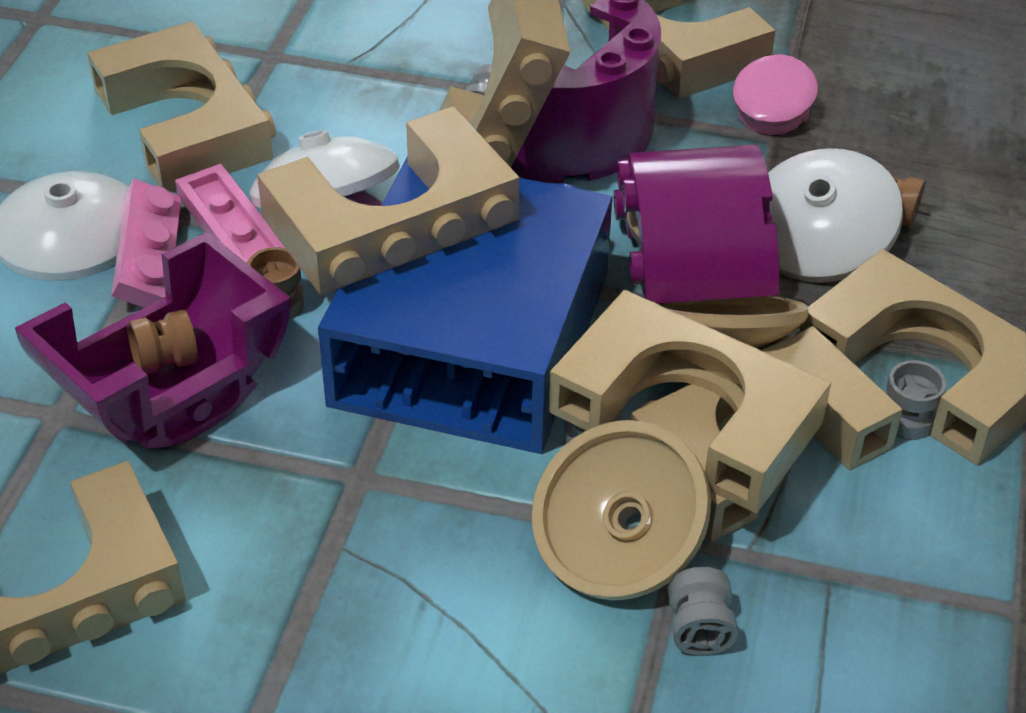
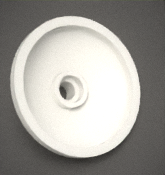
[249,130,400,208]
[768,148,903,283]
[0,171,129,281]

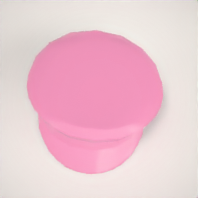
[733,54,818,135]

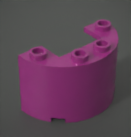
[511,0,661,184]
[613,145,779,304]
[15,232,291,448]

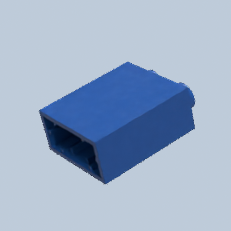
[318,157,613,454]

